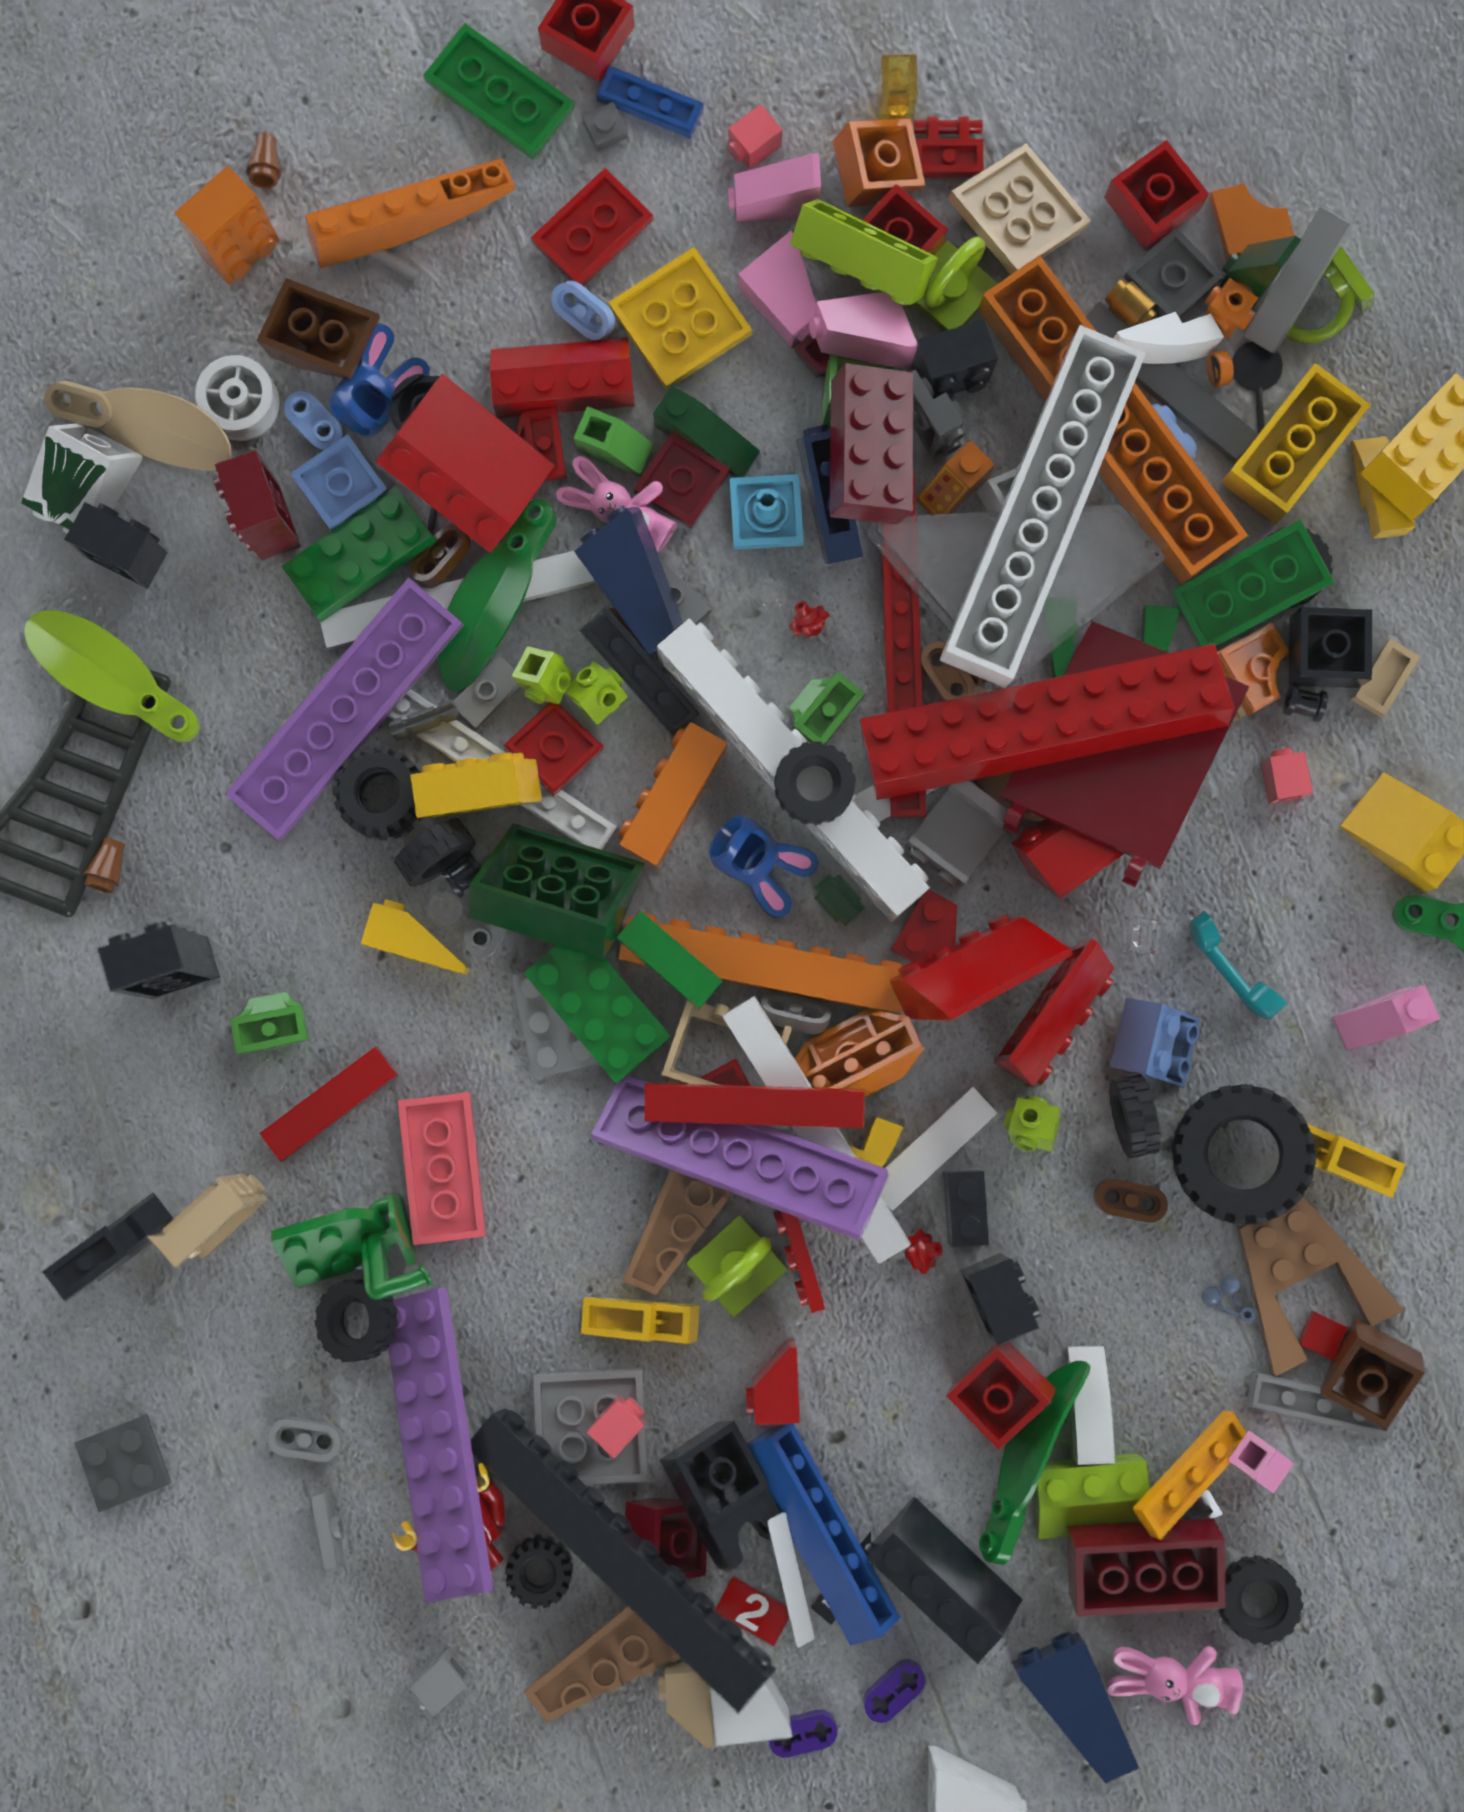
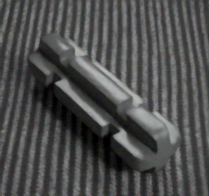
[389,700,459,741]

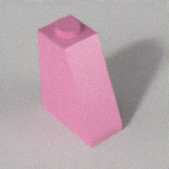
[728,153,821,222]
[738,231,816,348]
[809,292,918,369]
[1332,985,1440,1050]

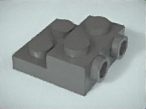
[912,370,966,459]

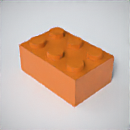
[174,165,280,286]

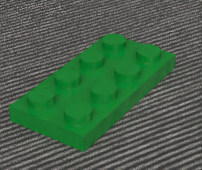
[423,23,575,160]
[282,486,436,622]
[1172,519,1335,647]
[523,945,671,1084]

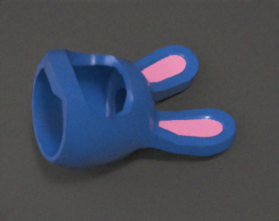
[329,323,430,437]
[708,815,819,919]

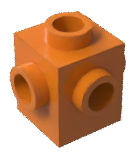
[1203,278,1258,340]

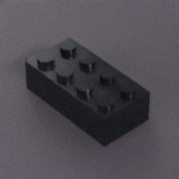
[97,921,220,999]

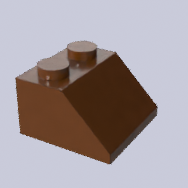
[1320,1318,1425,1429]

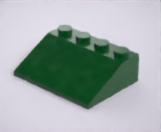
[468,823,645,960]

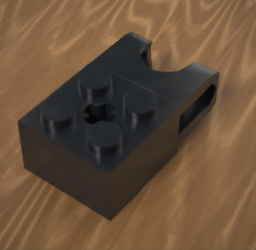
[659,1421,781,1573]

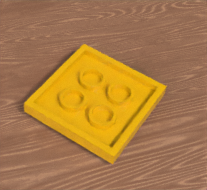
[608,246,753,391]

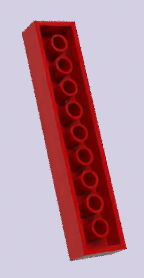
[860,644,1234,800]

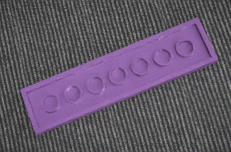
[225,577,464,841]
[591,1075,889,1241]
[388,1288,493,1603]

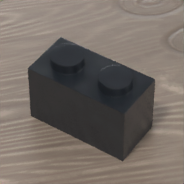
[943,1170,989,1247]

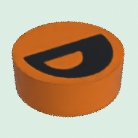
[1206,350,1234,387]

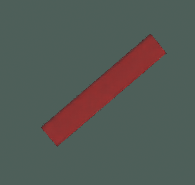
[644,1083,865,1128]

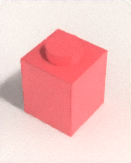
[727,104,783,170]
[1261,748,1313,804]
[587,1394,646,1459]

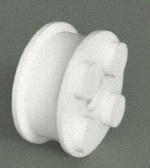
[195,355,280,441]

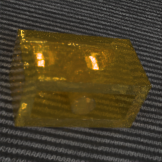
[876,54,918,122]

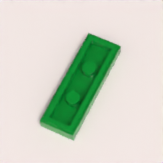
[617,910,723,1010]

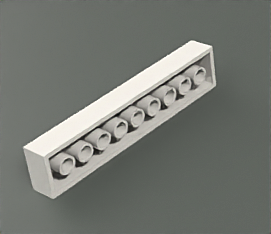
[939,325,1146,688]
[657,618,930,923]

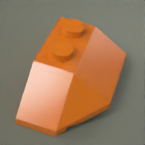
[795,1009,924,1097]

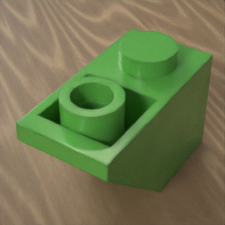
[574,406,654,477]

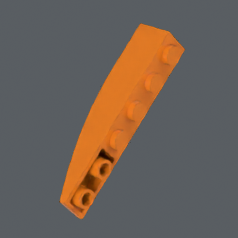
[305,158,515,268]

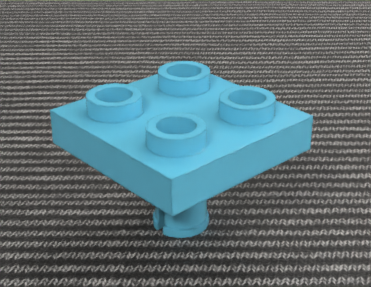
[729,474,804,550]

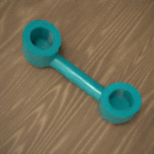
[1189,911,1288,1019]

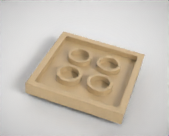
[948,143,1091,275]

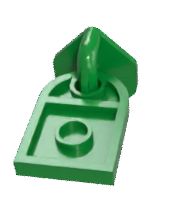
[271,1193,432,1299]

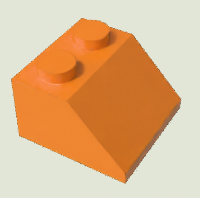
[833,118,925,207]

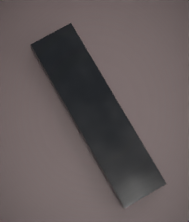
[578,607,700,737]

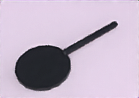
[1232,341,1283,434]

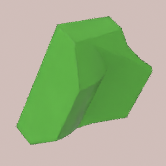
[789,671,865,745]
[230,991,310,1055]

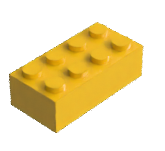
[1221,363,1371,525]
[1360,373,1464,521]

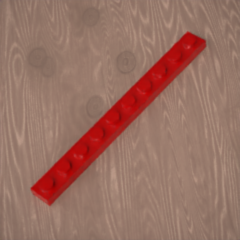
[880,469,926,818]

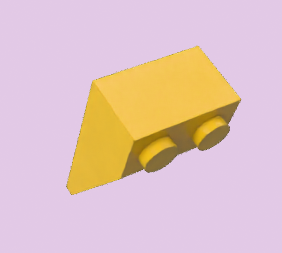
[1339,772,1464,893]

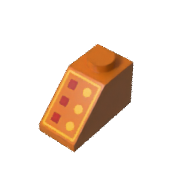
[916,440,995,524]

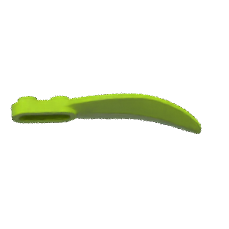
[24,610,200,743]

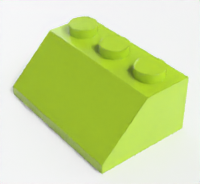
[1033,1453,1150,1539]

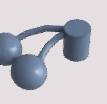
[1201,1276,1255,1322]

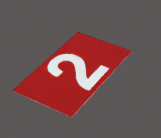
[715,1576,790,1646]

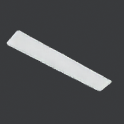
[767,1512,815,1648]

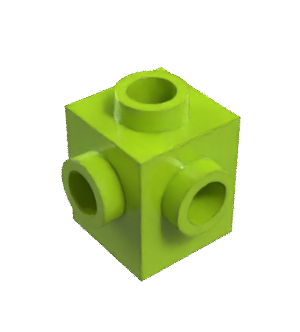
[511,646,574,705]
[565,661,628,725]
[1004,1096,1061,1152]

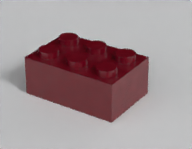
[213,450,301,560]

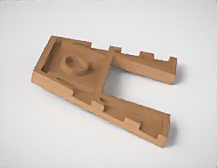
[1237,1197,1403,1376]

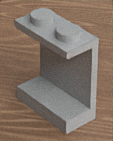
[905,781,1008,888]

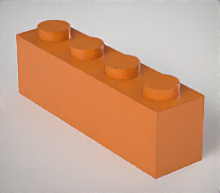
[618,722,727,870]

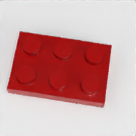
[531,168,654,287]
[773,1210,826,1313]

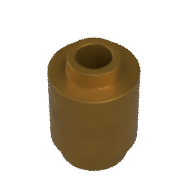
[1104,278,1157,328]

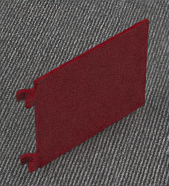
[1001,621,1249,887]

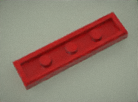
[259,1046,398,1162]

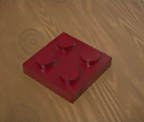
[633,431,730,529]

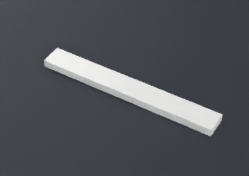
[320,550,597,650]
[387,689,618,850]
[722,996,910,1264]

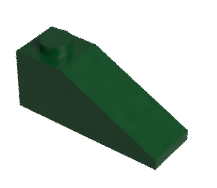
[1219,236,1301,309]
[653,384,760,478]

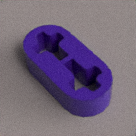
[863,1659,925,1723]
[769,1710,838,1758]

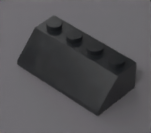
[865,1496,1023,1664]

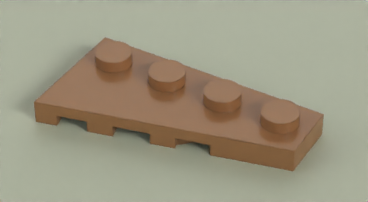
[623,1169,733,1295]
[524,1605,681,1722]

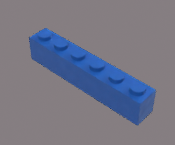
[747,1424,900,1645]

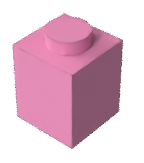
[1228,1431,1294,1494]

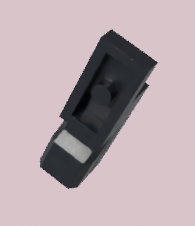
[42,1193,173,1302]

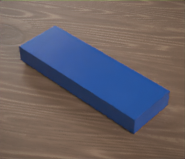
[596,65,704,139]

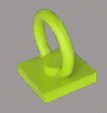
[912,237,998,331]
[1286,245,1374,343]
[686,1214,788,1318]

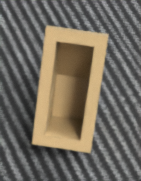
[658,1663,714,1749]

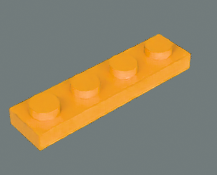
[1133,1410,1247,1539]

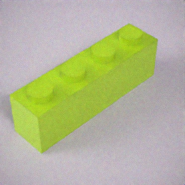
[790,199,938,305]

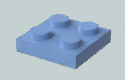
[290,434,388,531]

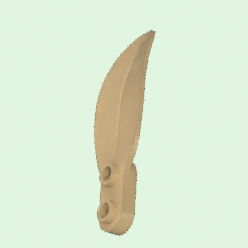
[44,381,231,471]

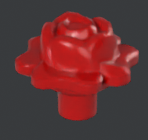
[789,601,829,638]
[904,1229,943,1274]

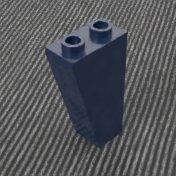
[796,424,863,564]
[574,506,683,655]
[1012,1632,1140,1784]

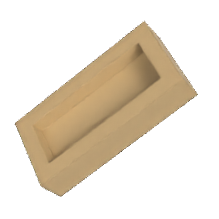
[1351,638,1420,718]

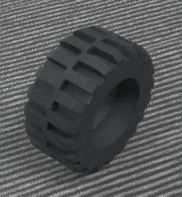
[1172,1084,1316,1225]

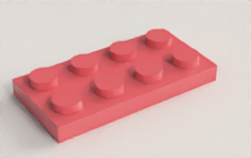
[398,1092,487,1245]

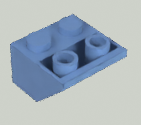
[1110,998,1200,1088]

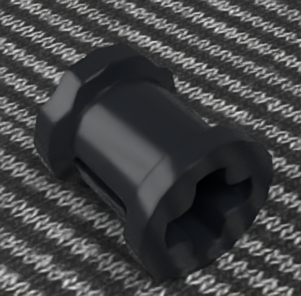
[1283,684,1328,722]
[441,852,482,898]

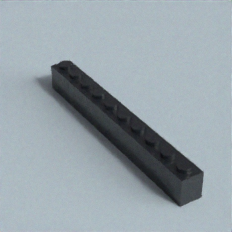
[470,1408,777,1714]

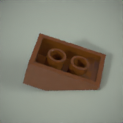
[256,278,380,380]

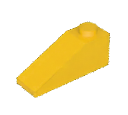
[360,899,470,976]

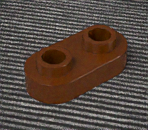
[410,524,471,588]
[1094,1178,1168,1223]

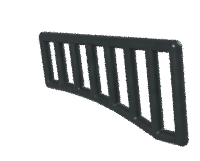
[0,668,171,917]

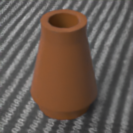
[246,132,281,189]
[84,838,125,893]

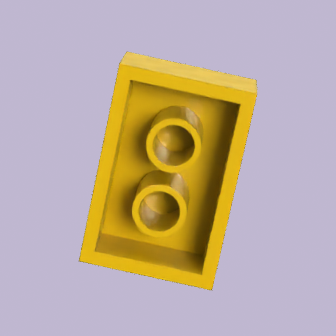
[410,752,542,818]

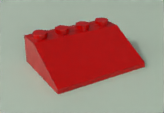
[376,373,555,553]
[889,914,1073,1021]
[993,938,1115,1087]

